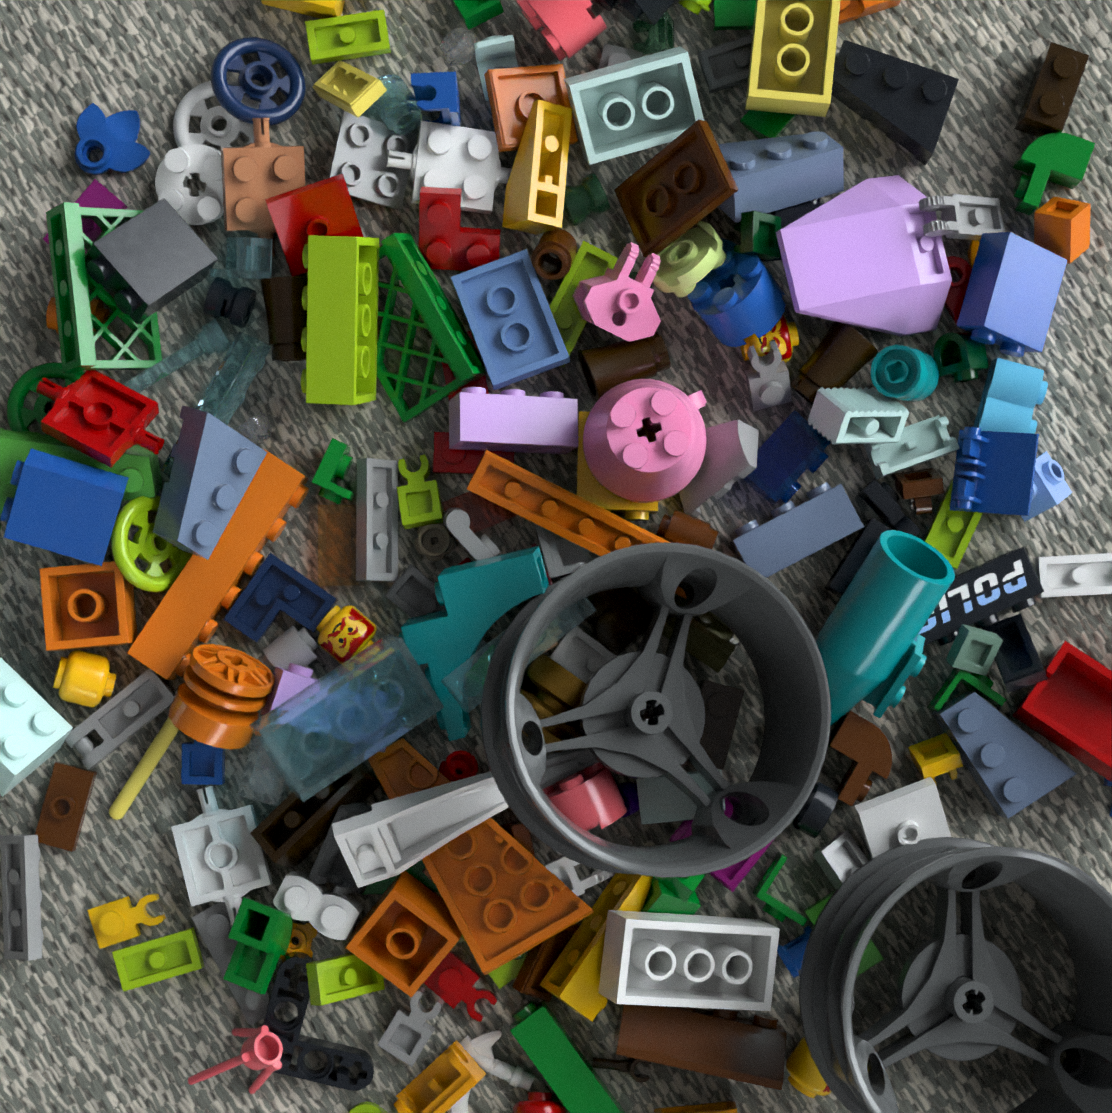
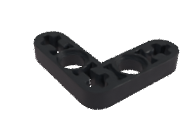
[263,952,374,1091]

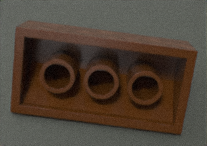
[614,1004,787,1090]

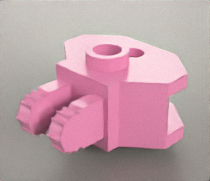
[573,242,661,342]

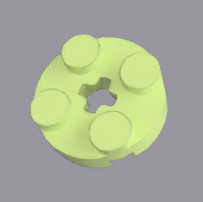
[652,221,726,297]

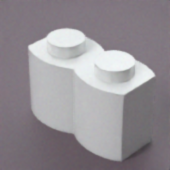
[272,871,364,940]

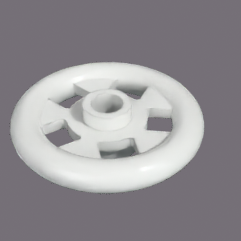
[173,80,260,152]

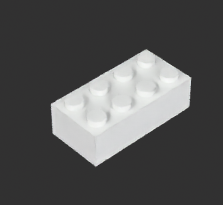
[598,910,780,1011]

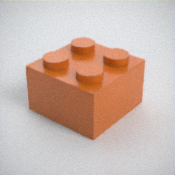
[39,561,138,651]
[345,871,462,997]

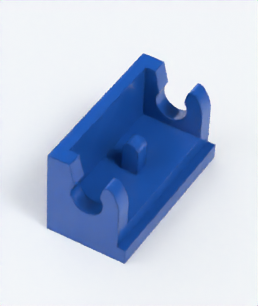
[411,71,461,126]

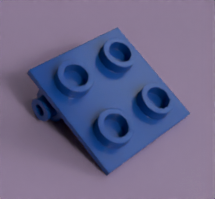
[950,427,1039,516]

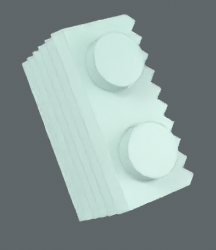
[808,387,909,445]

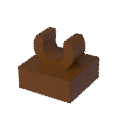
[894,468,944,515]

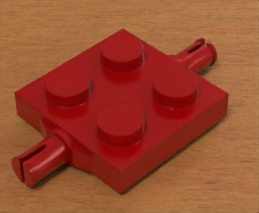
[36,370,164,468]

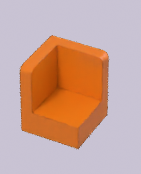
[1034,196,1091,264]

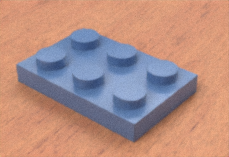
[451,249,570,390]

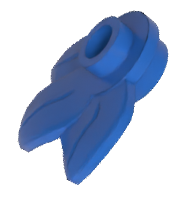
[75,103,150,175]

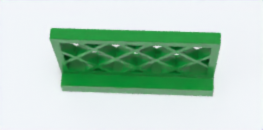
[46,202,163,373]
[377,233,487,423]

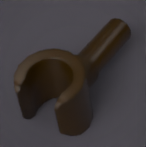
[593,1057,651,1083]

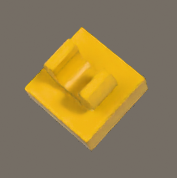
[908,733,963,786]

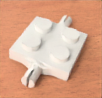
[387,121,512,214]
[171,786,273,926]

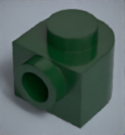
[933,332,989,383]

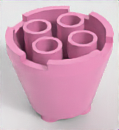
[583,379,707,503]

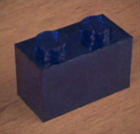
[743,410,831,505]

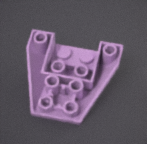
[776,175,952,337]

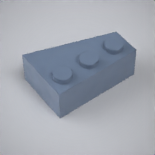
[718,131,844,222]

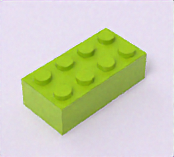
[301,235,379,405]

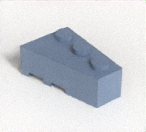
[153,405,267,560]
[932,691,1077,819]

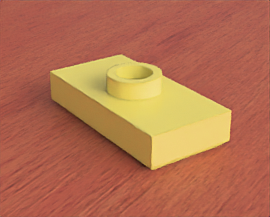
[312,60,387,118]

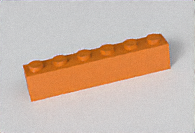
[127,449,309,680]

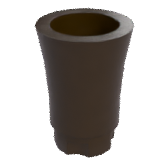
[259,276,308,362]
[790,321,879,406]
[578,331,671,402]

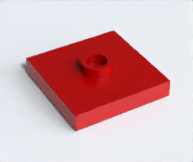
[265,174,363,276]

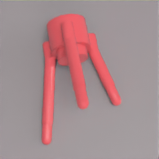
[188,1025,283,1094]

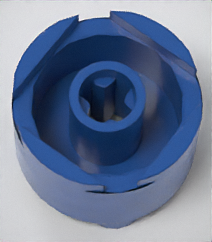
[687,251,786,347]

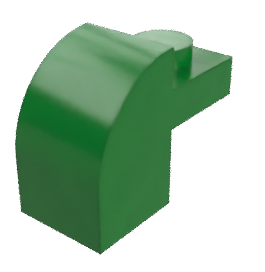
[1013,132,1095,215]
[223,898,293,995]

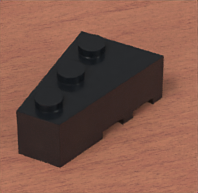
[831,40,959,165]

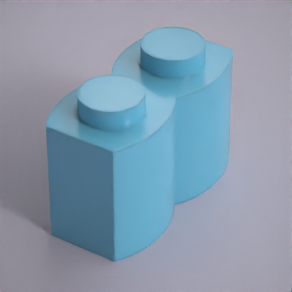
[973,357,1048,434]

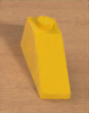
[502,99,572,235]

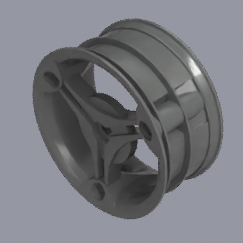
[481,542,831,877]
[799,837,1112,1113]

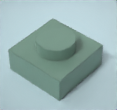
[945,624,1003,676]

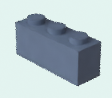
[730,482,864,578]

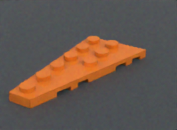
[367,738,594,975]

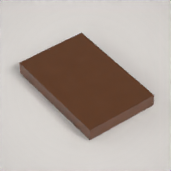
[614,119,739,258]

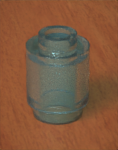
[372,74,422,135]

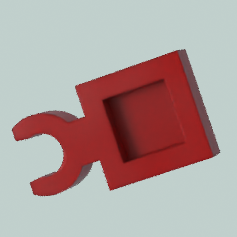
[424,951,497,1022]

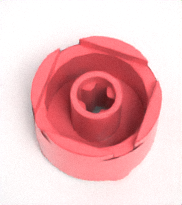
[516,0,607,61]
[542,762,627,831]

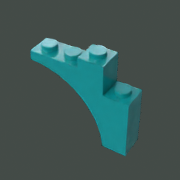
[398,546,549,741]

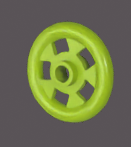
[111,495,193,592]

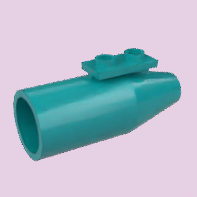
[816,530,955,726]

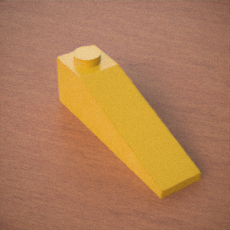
[540,873,653,1022]

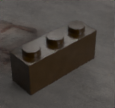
[250,747,381,869]

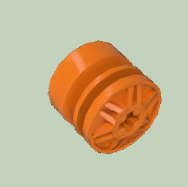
[168,644,275,750]

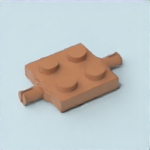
[221,117,305,258]

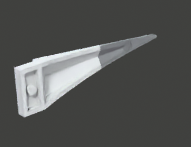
[332,749,599,888]

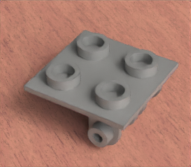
[328,110,418,211]

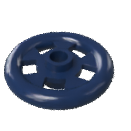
[210,37,306,126]

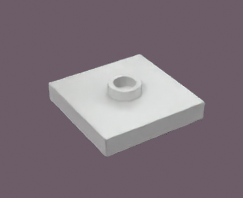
[854,777,951,859]

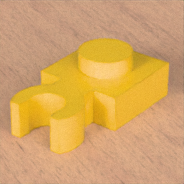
[87,893,166,949]

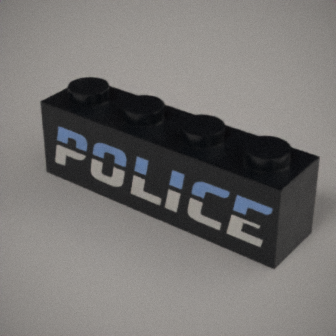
[918,547,1044,654]

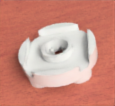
[155,144,224,225]

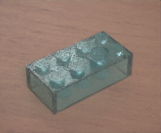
[250,634,444,802]

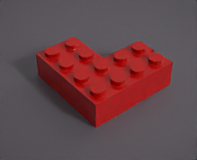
[1012,641,1112,782]

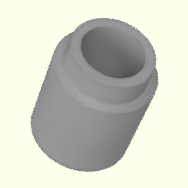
[258,626,319,673]

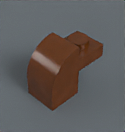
[828,710,892,806]

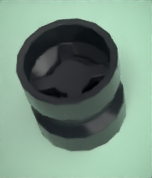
[203,277,257,328]

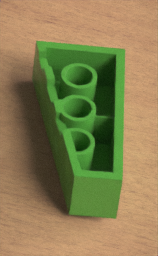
[0,428,162,514]

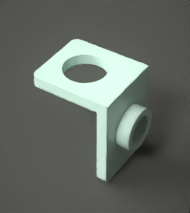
[474,35,518,102]

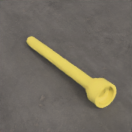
[109,717,179,820]

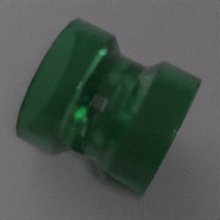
[564,173,611,226]

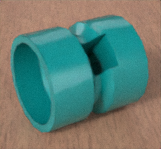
[870,344,939,402]

